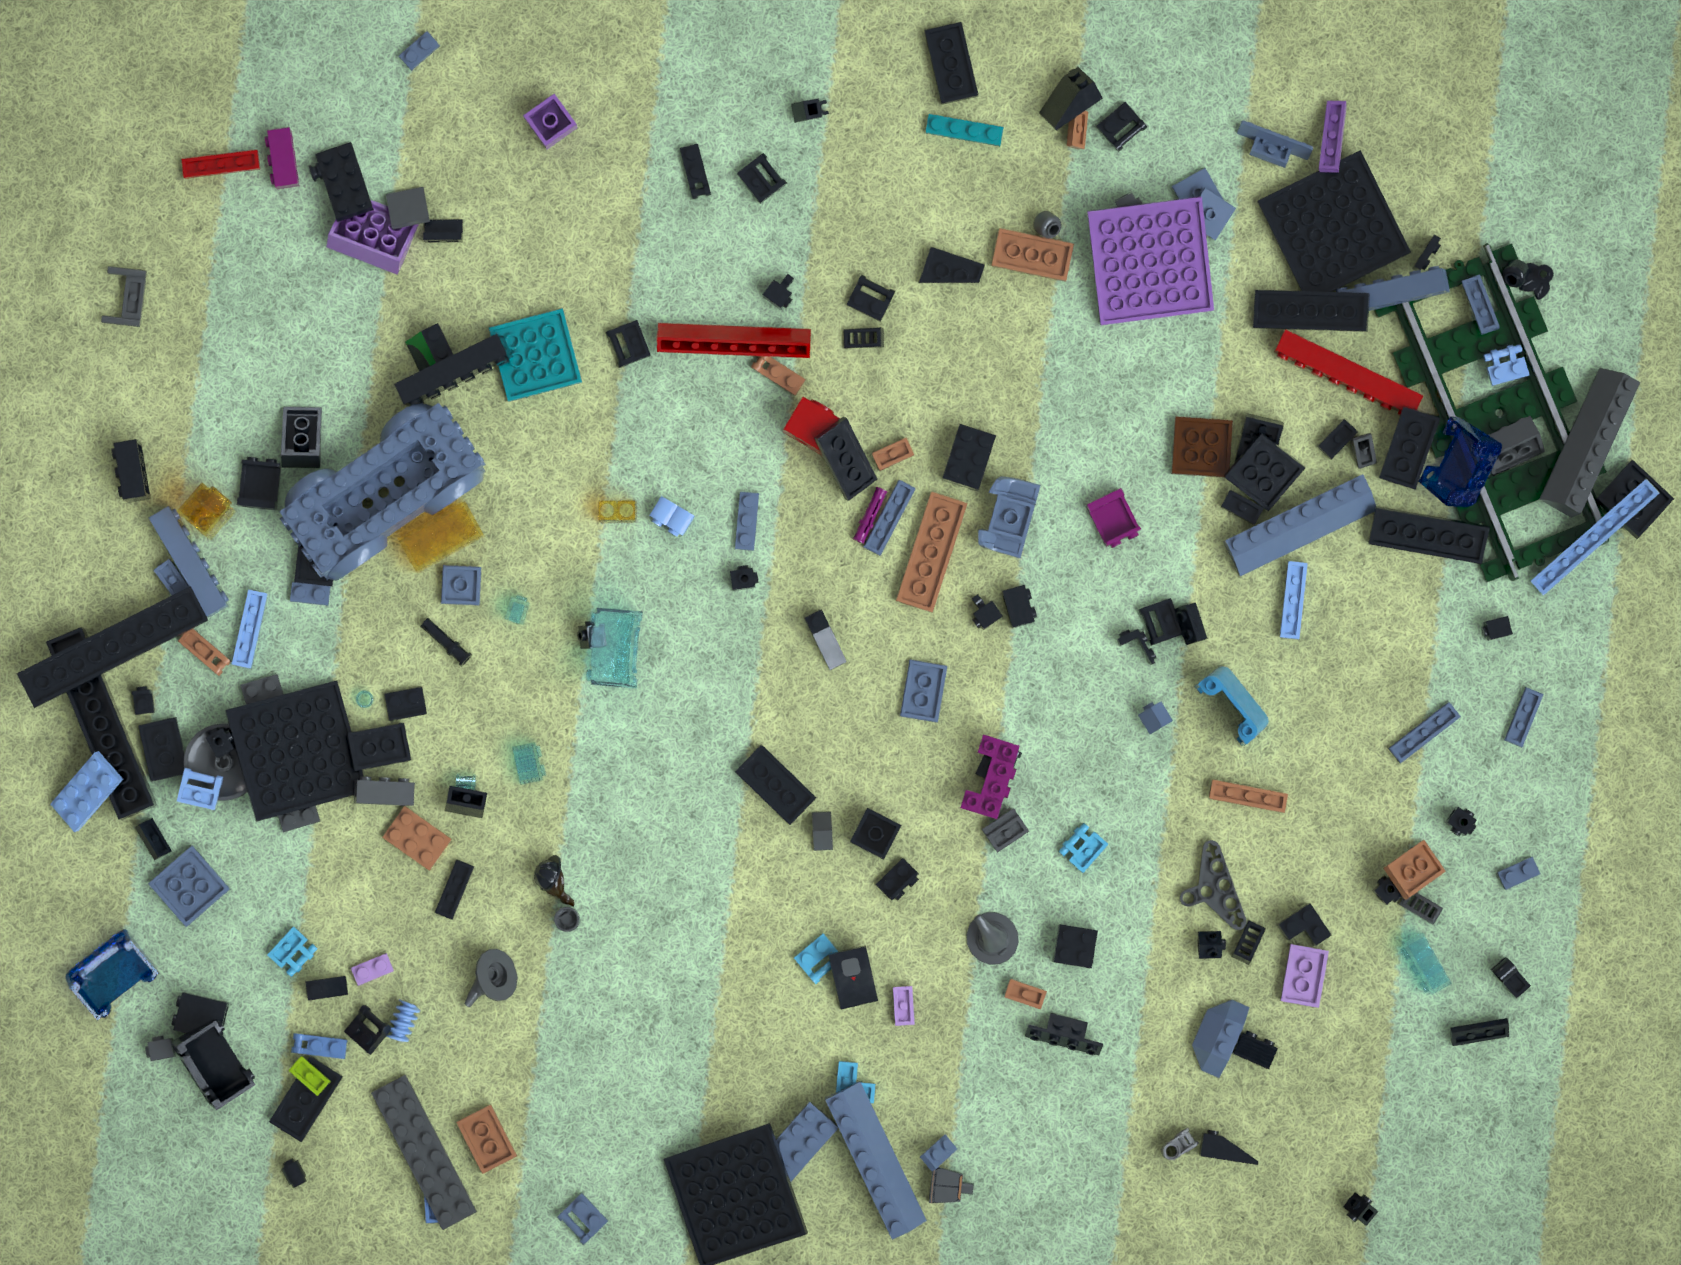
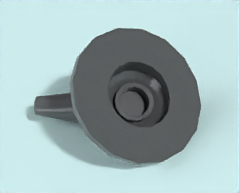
[966,912,1019,965]
[464,949,518,1007]

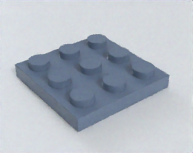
[148,845,230,927]

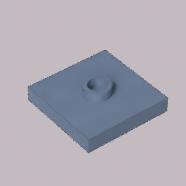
[1172,168,1224,200]
[1198,188,1236,240]
[441,565,482,606]

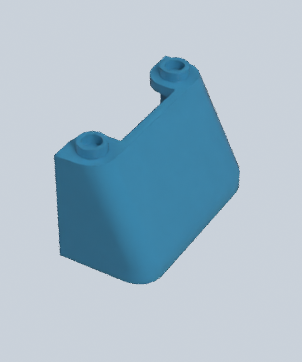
[1194,666,1269,746]

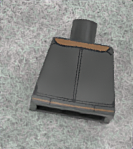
[929,1167,974,1203]

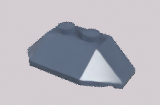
[1192,1000,1250,1078]

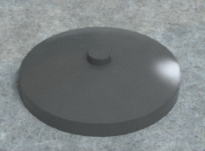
[184,724,247,801]

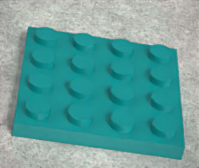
[489,308,582,402]

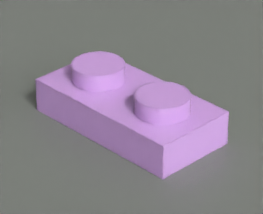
[351,953,394,986]
[893,986,915,1026]

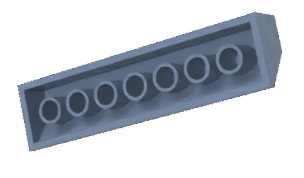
[1223,474,1376,576]
[825,1081,927,1240]

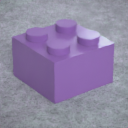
[523,94,578,150]

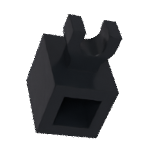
[791,98,829,123]
[762,274,794,310]
[972,594,1003,630]

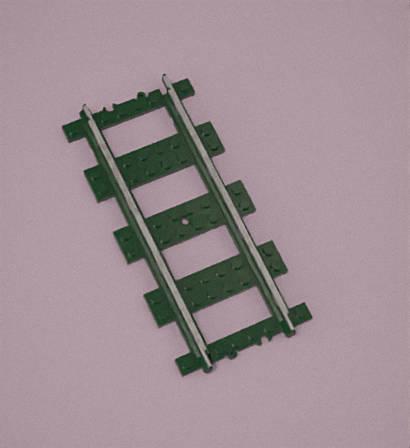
[1374,243,1624,582]

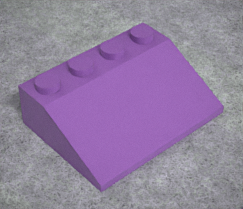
[326,200,419,275]

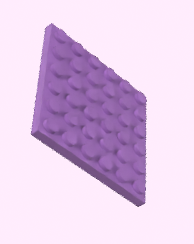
[1087,196,1214,325]

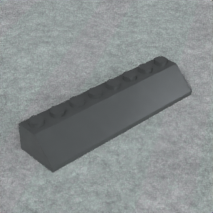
[1539,368,1640,518]

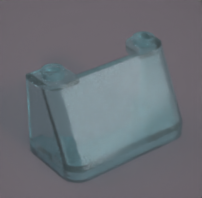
[586,608,643,689]

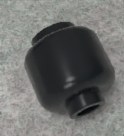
[1502,259,1530,288]

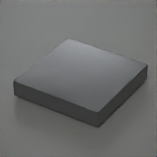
[386,187,430,229]

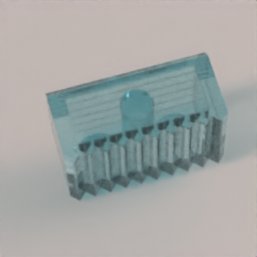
[512,742,546,785]

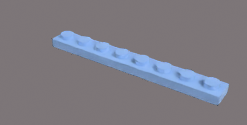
[1531,479,1659,595]

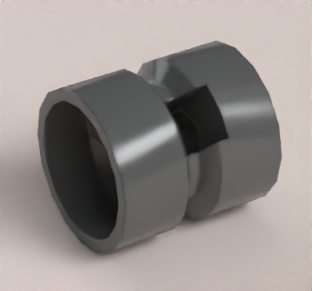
[554,907,580,932]

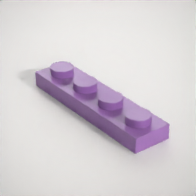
[1319,101,1347,173]

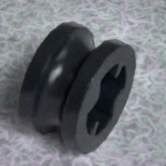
[309,163,323,182]

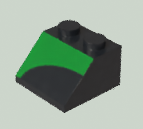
[405,323,454,371]

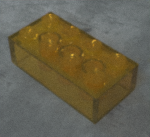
[398,501,485,573]

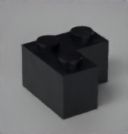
[1276,903,1332,946]

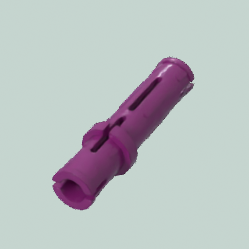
[853,487,887,544]

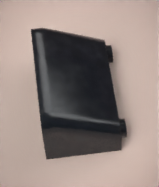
[170,1019,256,1111]

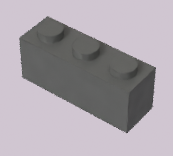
[353,776,415,806]

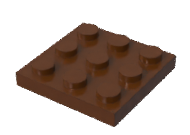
[1171,416,1233,478]

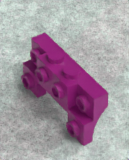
[960,734,1020,819]

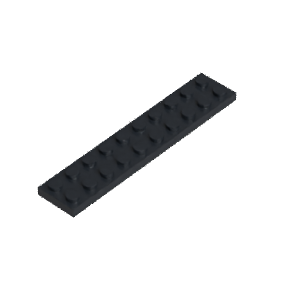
[17,586,208,709]

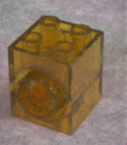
[177,483,236,540]

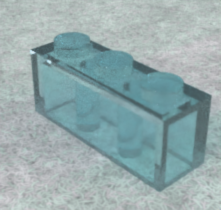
[1401,933,1452,995]

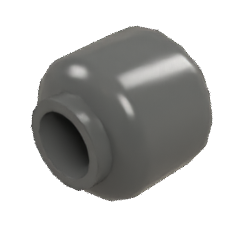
[1033,211,1062,239]

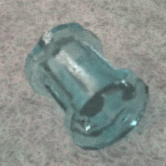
[456,773,476,790]

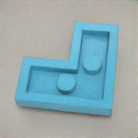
[836,1061,875,1103]

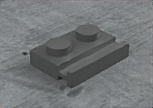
[982,808,1029,853]

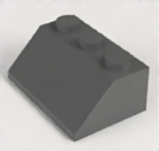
[1478,416,1545,476]

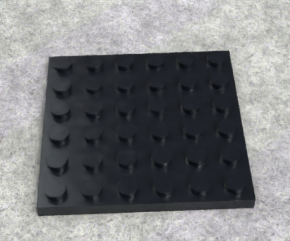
[1257,150,1411,292]
[225,680,364,822]
[663,1123,808,1265]

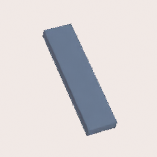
[864,480,916,556]
[1388,702,1461,764]

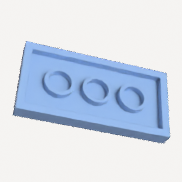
[50,751,123,832]

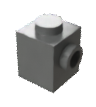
[145,1036,176,1061]

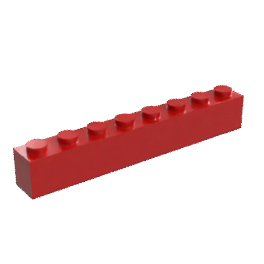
[657,323,811,358]
[1274,329,1423,416]

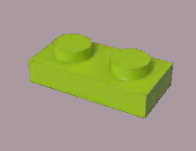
[288,1056,331,1096]

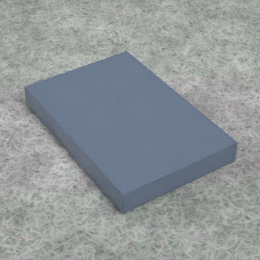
[900,660,947,723]

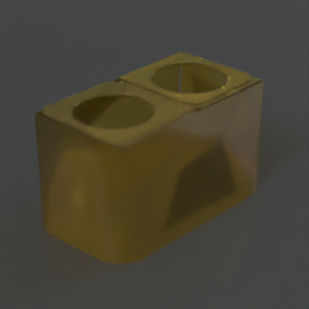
[598,500,637,523]

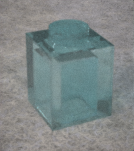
[505,595,531,626]

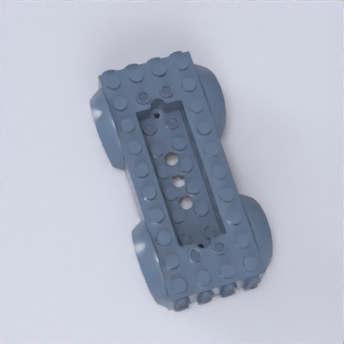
[279,403,486,581]

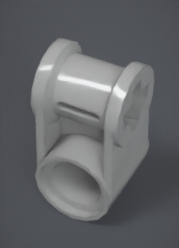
[1161,1127,1199,1160]

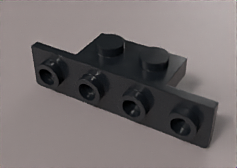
[1025,1013,1103,1056]

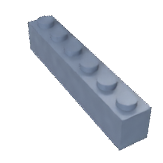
[1336,266,1450,311]
[149,506,229,618]

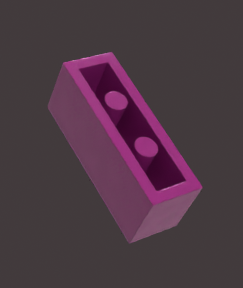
[265,127,300,190]

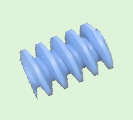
[387,999,421,1042]

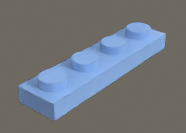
[1280,561,1308,640]
[232,589,268,669]

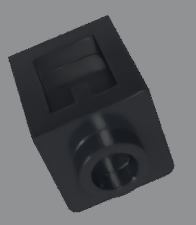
[131,686,155,715]

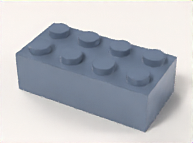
[776,1101,838,1182]

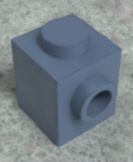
[1138,701,1173,734]

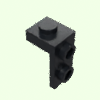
[1117,629,1156,665]

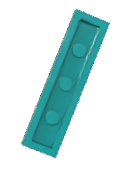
[925,114,1004,147]

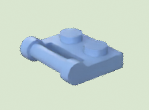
[177,768,223,810]

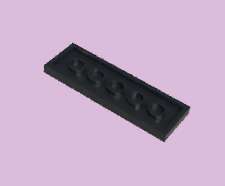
[1253,290,1370,332]
[1368,506,1490,564]

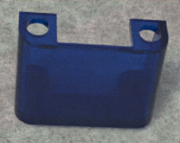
[1419,416,1502,507]

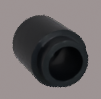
[281,1158,307,1188]

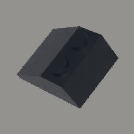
[1039,67,1103,130]
[281,407,322,468]

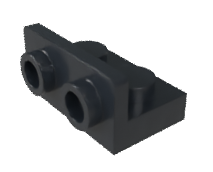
[1174,603,1208,645]
[875,858,919,901]

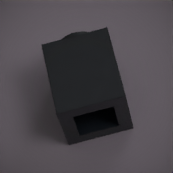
[1481,616,1513,641]

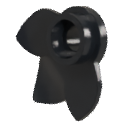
[1519,263,1554,300]

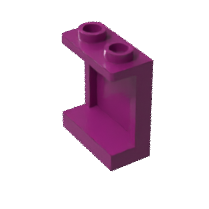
[1086,488,1141,548]

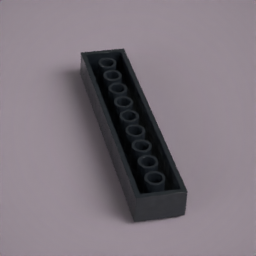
[46,627,158,820]

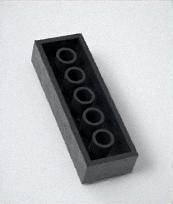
[394,334,513,406]

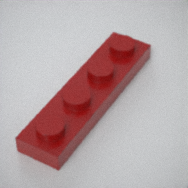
[181,150,260,179]

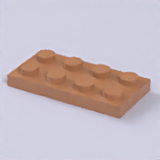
[991,228,1074,282]

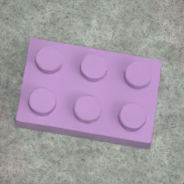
[1280,944,1329,1008]

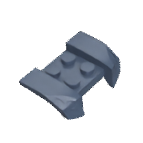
[978,476,1041,558]

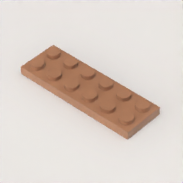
[896,492,968,613]

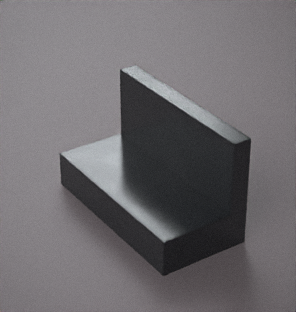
[423,219,463,243]

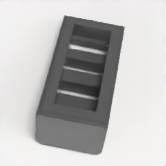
[1399,893,1443,925]

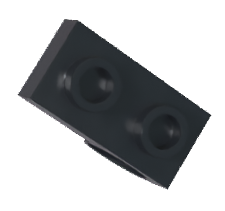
[1490,957,1531,999]

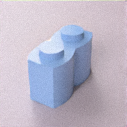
[649,496,695,537]

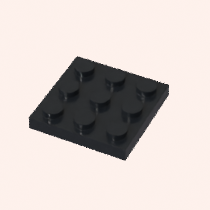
[1224,432,1305,512]
[1595,459,1674,539]

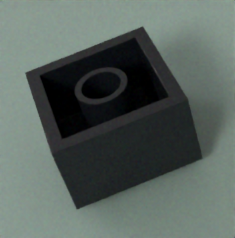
[850,808,902,860]
[1053,924,1098,969]

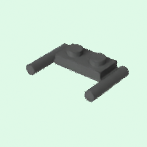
[101,266,147,327]

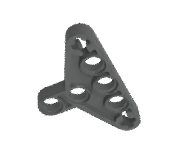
[1179,840,1247,930]

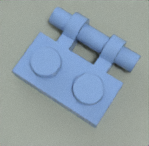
[1483,344,1529,386]

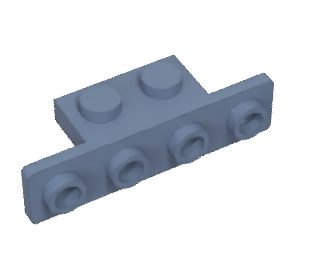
[1237,121,1313,168]

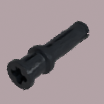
[420,618,473,667]

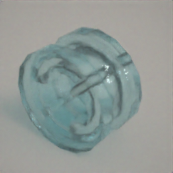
[356,691,374,708]

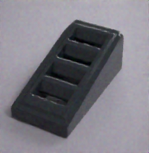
[843,327,884,349]
[1232,920,1266,965]

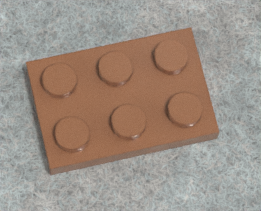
[382,806,452,871]
[1383,840,1446,900]
[456,1105,517,1174]

